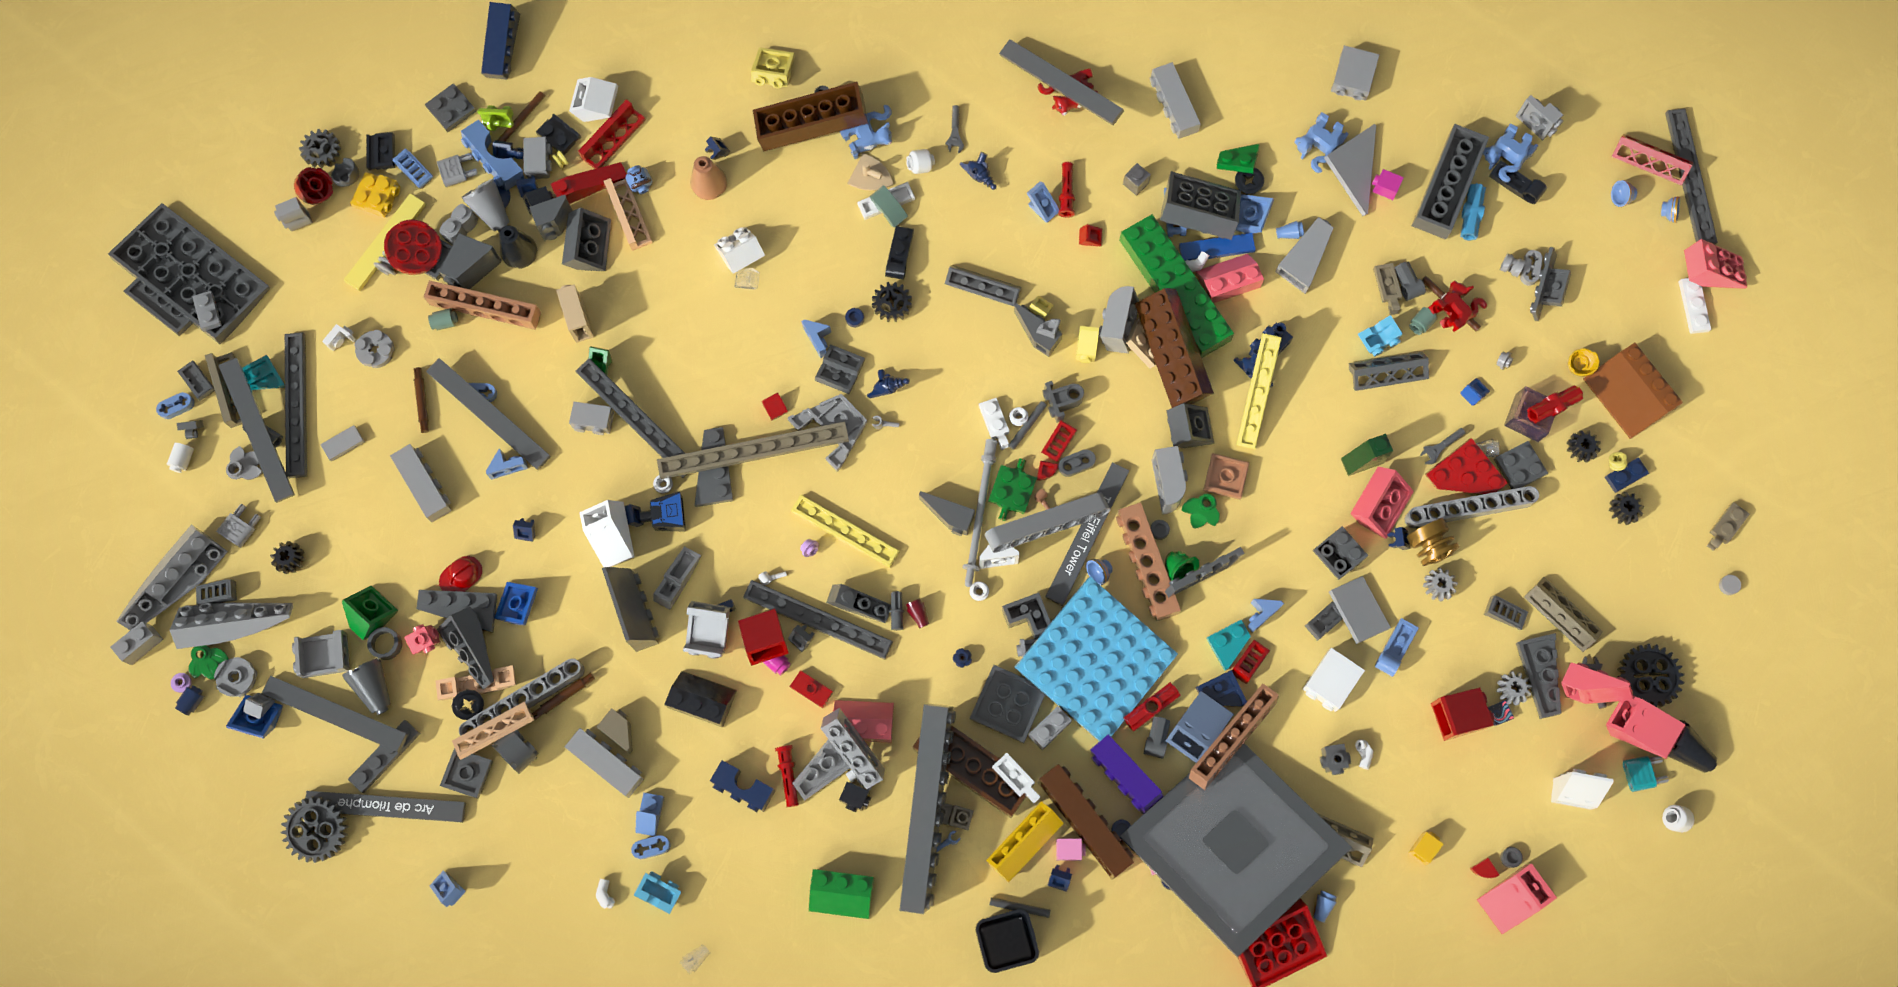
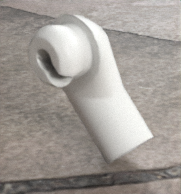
[596,879,615,909]

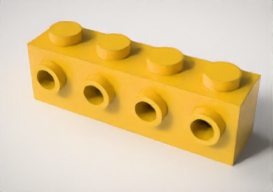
[986,801,1064,882]

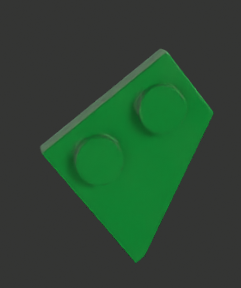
[1217,144,1259,173]

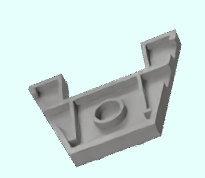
[787,394,867,472]

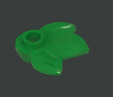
[1182,494,1220,529]
[189,645,229,680]

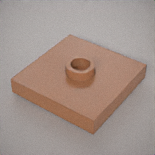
[1203,453,1250,500]

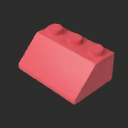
[1195,254,1264,303]
[1350,466,1414,539]
[833,700,894,743]

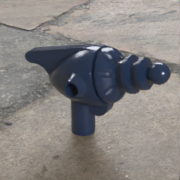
[960,152,997,190]
[1234,350,1273,388]
[867,369,910,398]

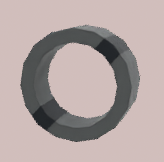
[367,627,402,660]

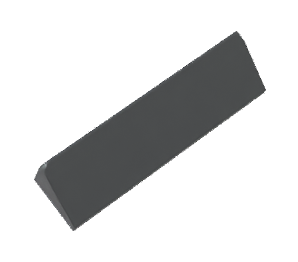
[945,265,1022,306]

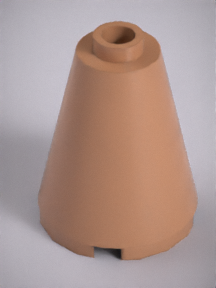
[690,156,727,200]

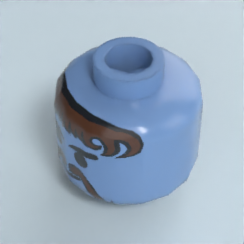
[625,165,653,194]

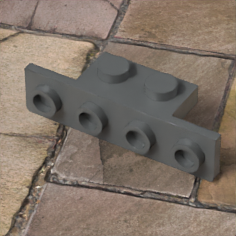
[1530,247,1571,321]

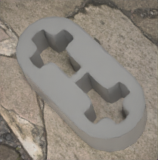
[1520,250,1542,286]

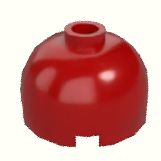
[294,167,333,205]

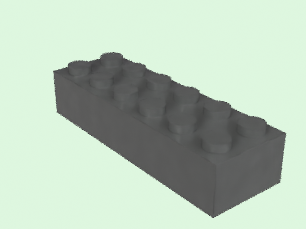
[1412,124,1489,240]

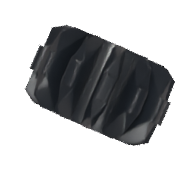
[1566,430,1601,463]
[1609,492,1644,525]
[270,541,305,574]

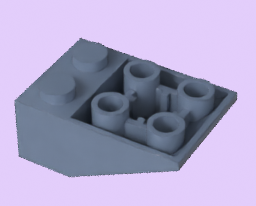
[1166,691,1234,763]

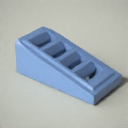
[393,148,433,189]

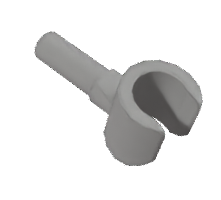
[872,416,899,429]

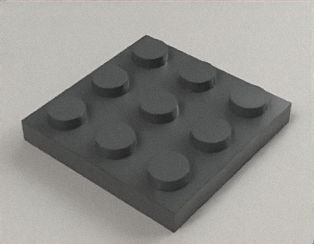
[970,665,1045,743]

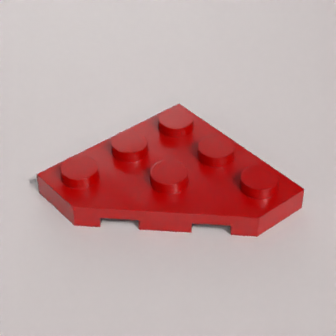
[1425,438,1508,494]

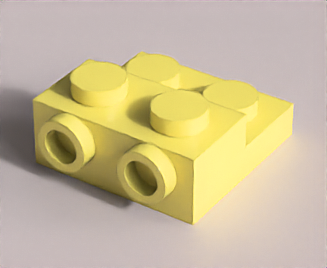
[751,47,794,88]

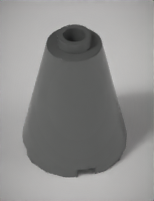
[342,658,391,715]

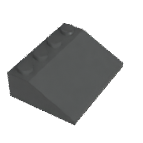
[1160,171,1241,240]
[602,567,660,652]

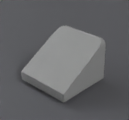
[244,693,275,719]

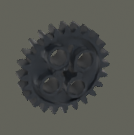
[1617,644,1685,707]

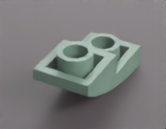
[870,185,908,228]

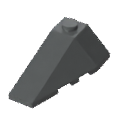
[437,606,494,689]

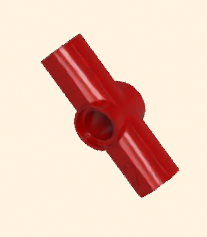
[1527,385,1583,424]
[1123,682,1181,732]

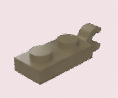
[1373,263,1402,315]
[1707,502,1749,551]

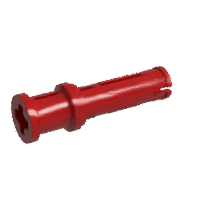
[1058,162,1075,218]
[775,745,799,807]

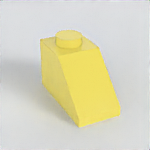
[1076,326,1099,363]

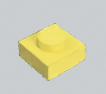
[1028,295,1054,318]

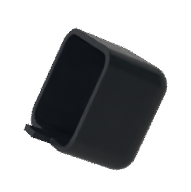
[975,909,1039,973]

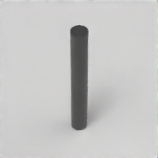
[1008,401,1047,450]
[990,897,1051,918]

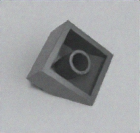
[530,195,573,241]
[1166,403,1214,448]

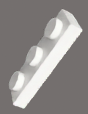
[1679,278,1711,334]

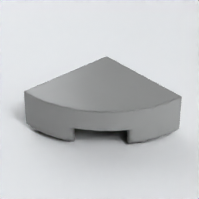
[1036,319,1061,339]

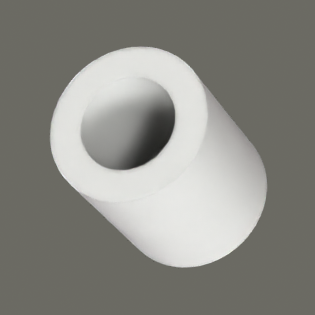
[167,443,194,473]

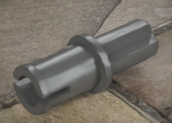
[889,591,905,630]

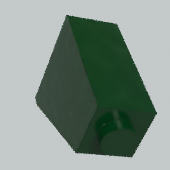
[1341,433,1393,476]

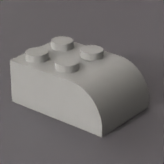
[1099,286,1139,354]
[1151,446,1188,515]

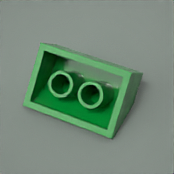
[809,869,874,919]

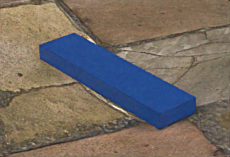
[1179,233,1256,261]

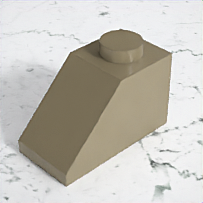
[597,708,633,753]

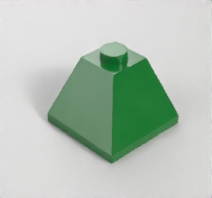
[342,585,398,640]

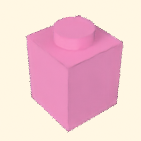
[1056,839,1086,861]

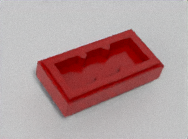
[789,670,833,709]

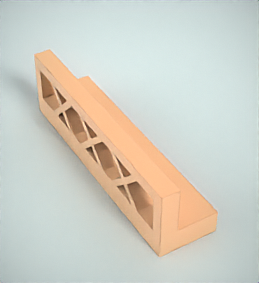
[604,178,652,251]
[452,702,534,760]

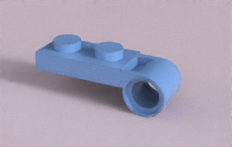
[1375,618,1419,677]

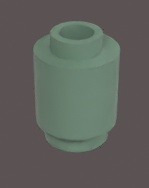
[1409,307,1437,335]
[428,308,458,331]

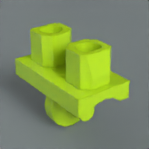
[477,105,514,131]

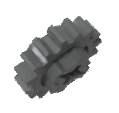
[299,129,341,168]

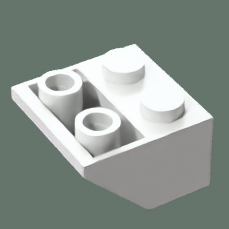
[569,77,619,122]
[714,227,765,274]

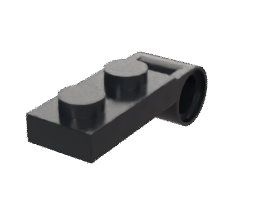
[1489,160,1547,204]
[885,226,914,280]

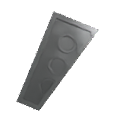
[1516,633,1561,719]

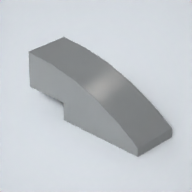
[653,546,701,610]

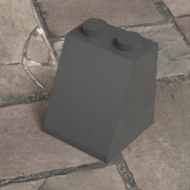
[439,234,502,290]

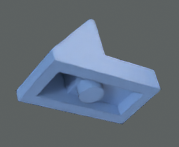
[1027,182,1059,222]
[801,320,831,358]
[486,449,528,480]
[1247,599,1284,633]
[635,793,664,836]
[429,870,465,907]

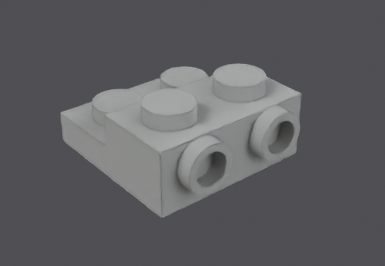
[1516,95,1564,140]

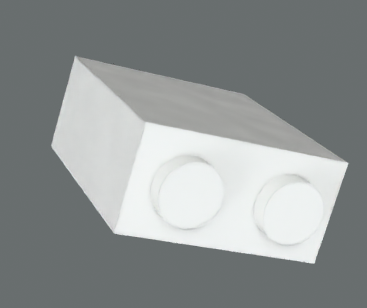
[1303,648,1365,712]

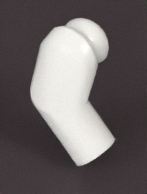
[1185,251,1209,272]
[1355,739,1373,770]

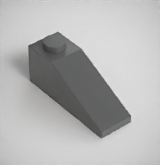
[919,491,975,536]

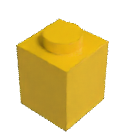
[1408,832,1443,865]

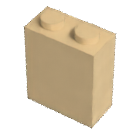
[556,284,594,343]

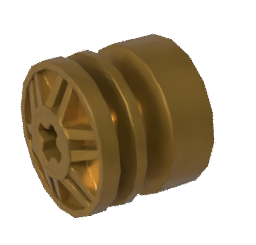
[1407,518,1460,566]

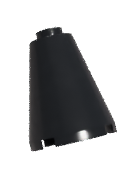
[499,226,537,269]
[1668,720,1717,773]

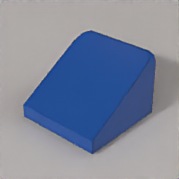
[1460,378,1490,406]

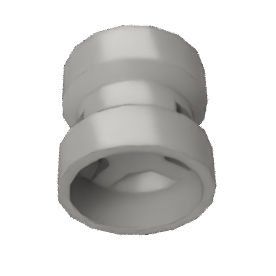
[1500,253,1526,277]

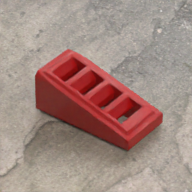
[1041,420,1077,462]
[1232,640,1270,684]

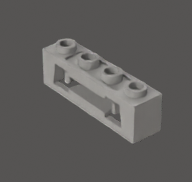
[820,708,885,790]

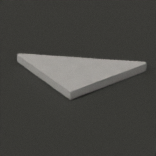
[1324,124,1376,216]

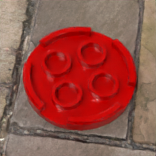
[384,219,442,275]

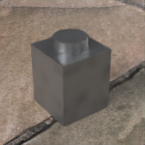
[1123,163,1151,196]

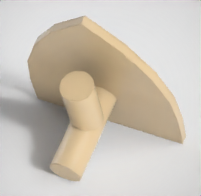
[847,153,893,191]

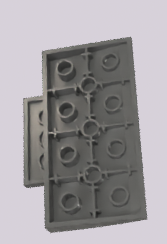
[108,203,270,344]

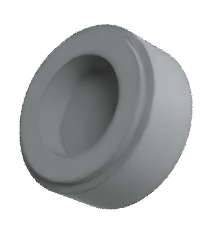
[1719,575,1741,595]

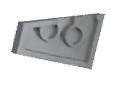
[793,739,850,801]

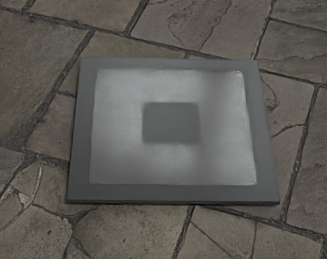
[1120,743,1352,958]

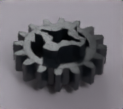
[872,282,912,322]

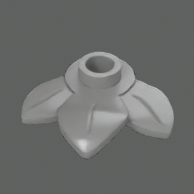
[226,446,262,480]

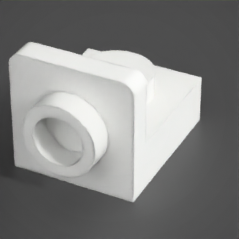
[322,324,356,351]

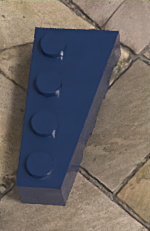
[481,2,520,80]

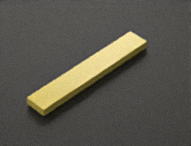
[344,194,426,291]
[1236,333,1282,449]
[791,495,900,568]

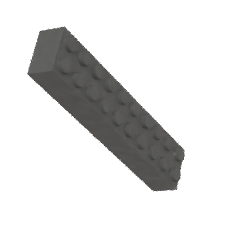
[899,704,956,914]

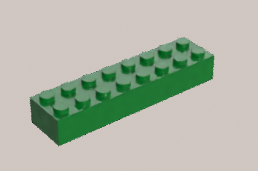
[1119,214,1234,358]

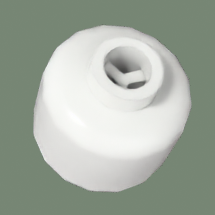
[906,149,935,174]
[1662,805,1695,833]

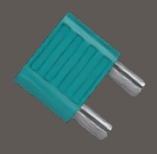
[1623,756,1669,792]

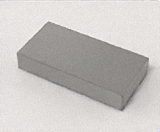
[320,425,364,462]

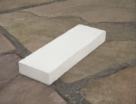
[857,182,915,220]

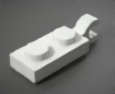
[979,398,1009,450]
[992,753,1040,803]

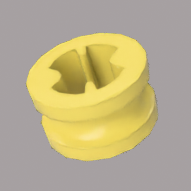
[552,151,569,169]
[1609,452,1628,471]

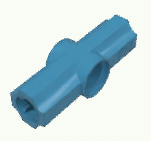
[1460,183,1486,241]

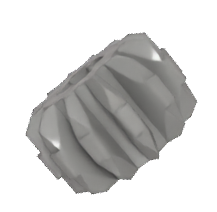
[1423,568,1458,602]
[1496,671,1532,706]

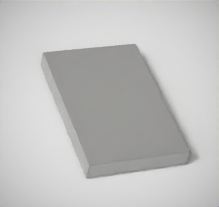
[1329,576,1391,644]

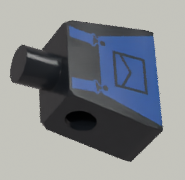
[640,492,686,532]

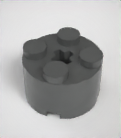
[492,730,539,774]

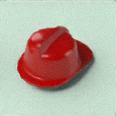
[439,556,483,592]

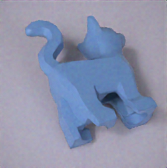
[839,105,892,159]
[1294,112,1349,173]
[1483,124,1538,182]

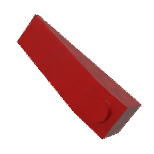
[550,162,627,204]

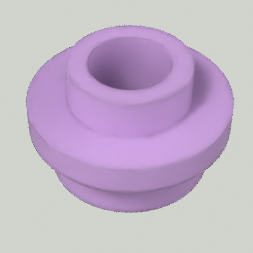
[800,539,819,557]
[171,673,191,693]

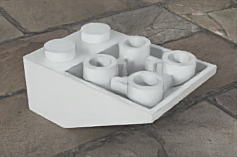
[580,500,634,567]
[1551,769,1614,810]

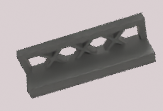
[1349,351,1429,391]

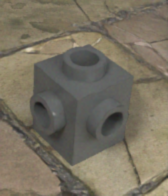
[1320,744,1351,775]

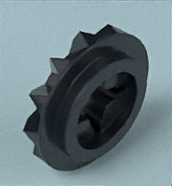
[1235,168,1264,195]
[451,689,484,720]

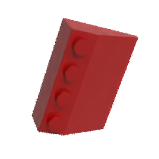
[1238,898,1327,987]

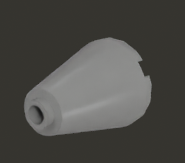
[461,179,509,233]

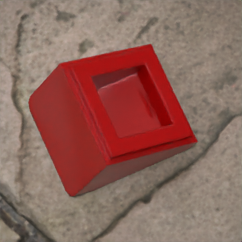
[1079,224,1102,247]
[762,393,788,421]

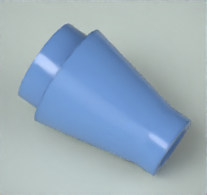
[1276,221,1304,239]
[1313,890,1337,923]

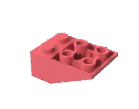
[1684,239,1748,288]
[1561,662,1634,704]
[1606,696,1686,759]
[1477,863,1557,934]

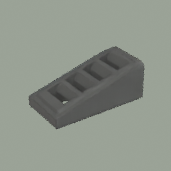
[196,579,237,605]
[1484,595,1528,630]

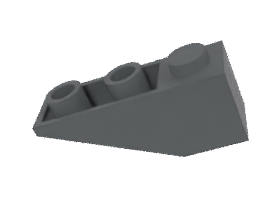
[1014,303,1062,357]
[826,584,891,623]

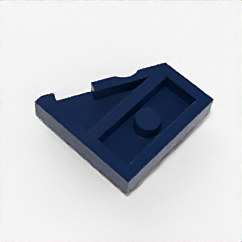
[1195,670,1247,707]

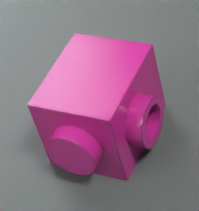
[1372,169,1404,200]

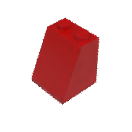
[1430,687,1494,741]

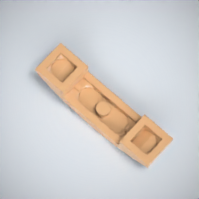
[436,665,516,700]

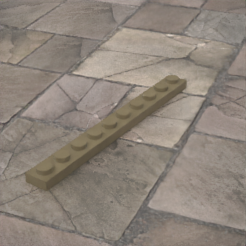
[657,422,849,479]

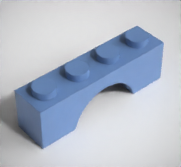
[461,120,523,191]

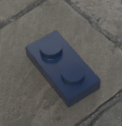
[1604,457,1649,493]

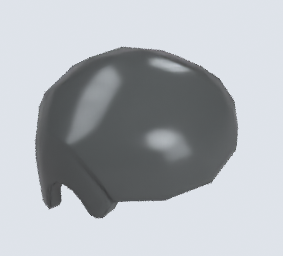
[331,158,359,187]

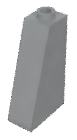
[1276,217,1333,294]

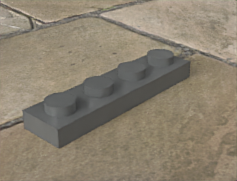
[348,720,420,793]

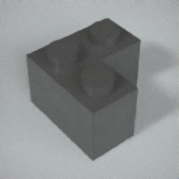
[1002,593,1051,639]

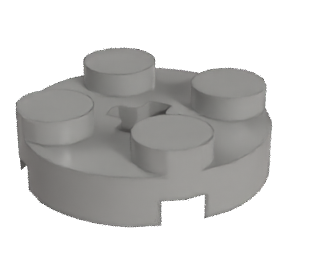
[354,330,394,368]
[214,657,257,697]

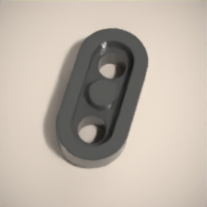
[1058,449,1096,477]

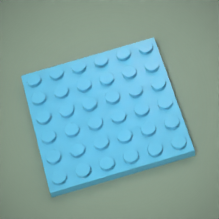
[1015,577,1178,742]

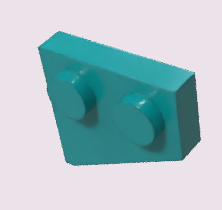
[243,355,285,390]
[1206,620,1251,671]

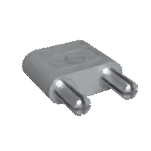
[437,153,478,187]
[216,504,261,548]

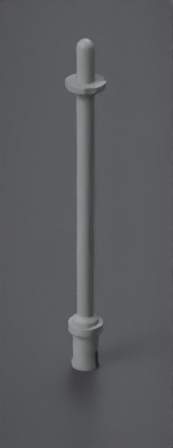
[962,439,998,587]

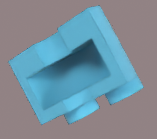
[1358,315,1402,357]
[634,871,681,914]

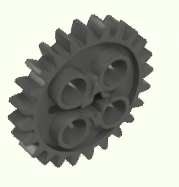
[281,796,348,863]

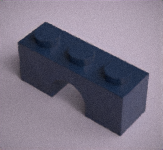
[710,760,775,813]

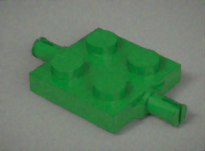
[988,458,1037,521]

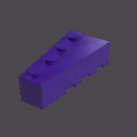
[1090,734,1163,815]

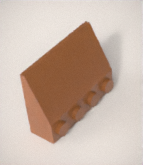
[1583,342,1683,439]

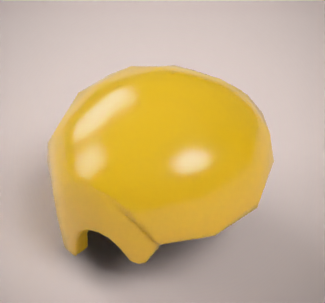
[1568,348,1600,377]

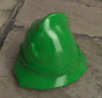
[1165,551,1200,581]

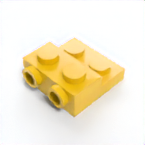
[350,172,401,218]

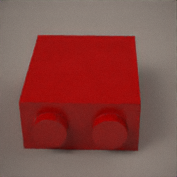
[738,609,789,666]

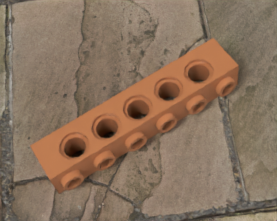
[423,280,541,330]
[1116,502,1181,621]
[1189,684,1279,790]

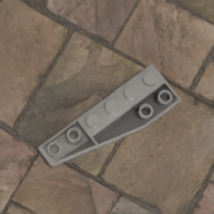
[117,524,228,630]
[170,603,293,649]

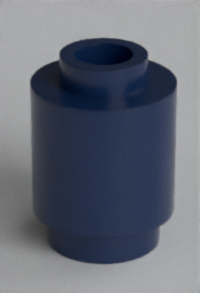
[175,685,205,716]

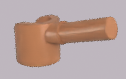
[1035,489,1050,510]

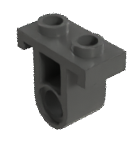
[1042,381,1084,423]

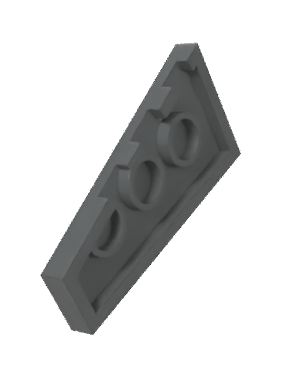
[695,427,733,507]
[1165,547,1245,598]
[416,590,497,633]

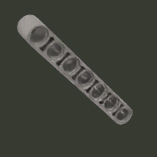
[1405,486,1539,528]
[985,492,1111,553]
[459,659,585,736]

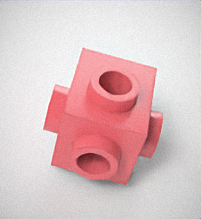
[404,624,440,655]

